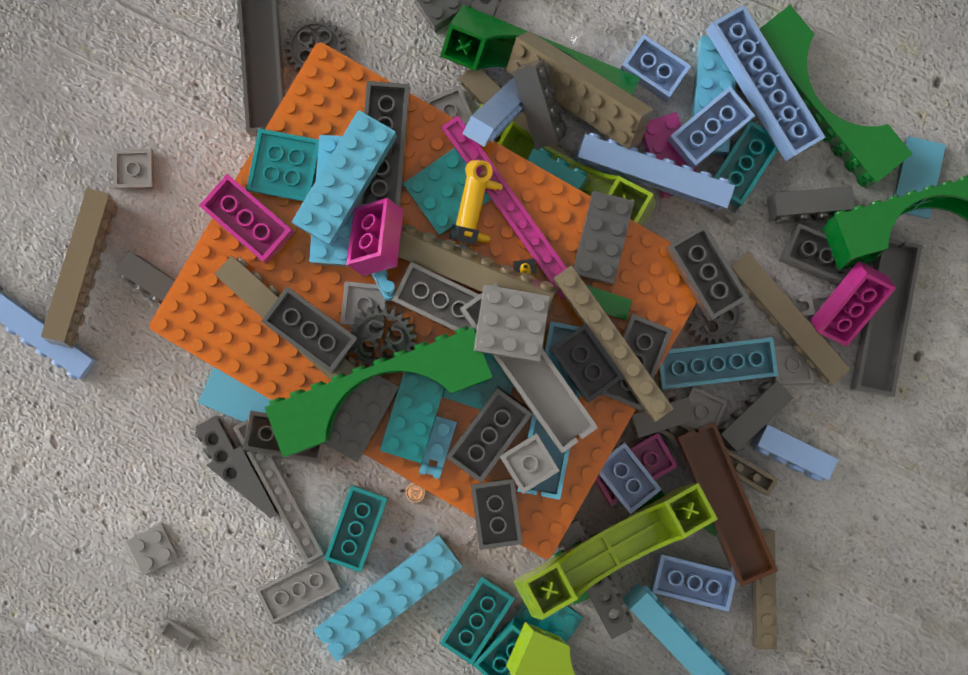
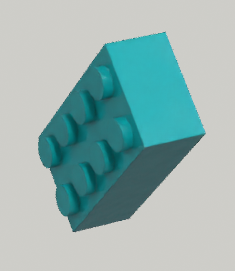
[713,121,778,208]
[380,372,445,463]
[324,484,389,573]
[439,575,515,665]

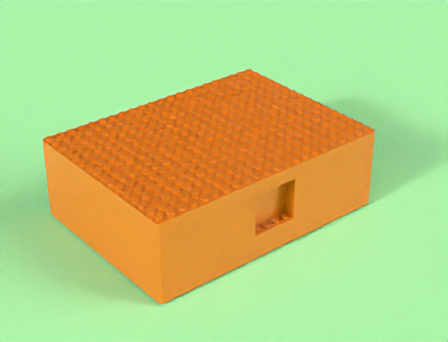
[149,42,697,559]

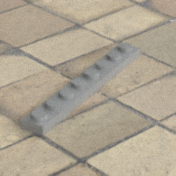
[233,419,323,564]

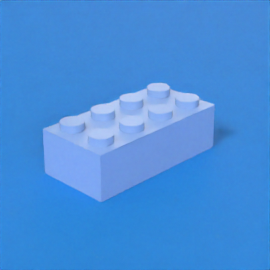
[667,86,755,168]
[750,425,839,482]
[650,552,736,612]

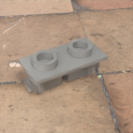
[700,203,742,227]
[157,617,199,652]

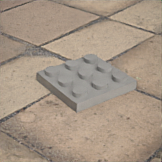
[473,285,550,362]

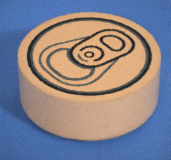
[406,483,425,502]

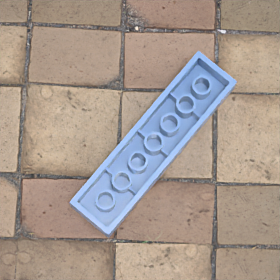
[705,5,825,161]
[574,133,735,210]

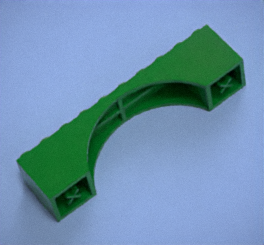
[440,5,640,96]
[759,5,912,189]
[823,175,968,270]
[264,326,493,457]

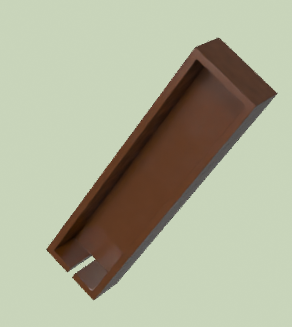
[675,422,778,587]

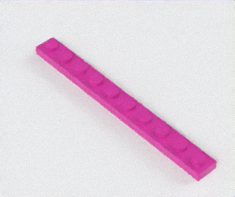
[441,115,567,300]

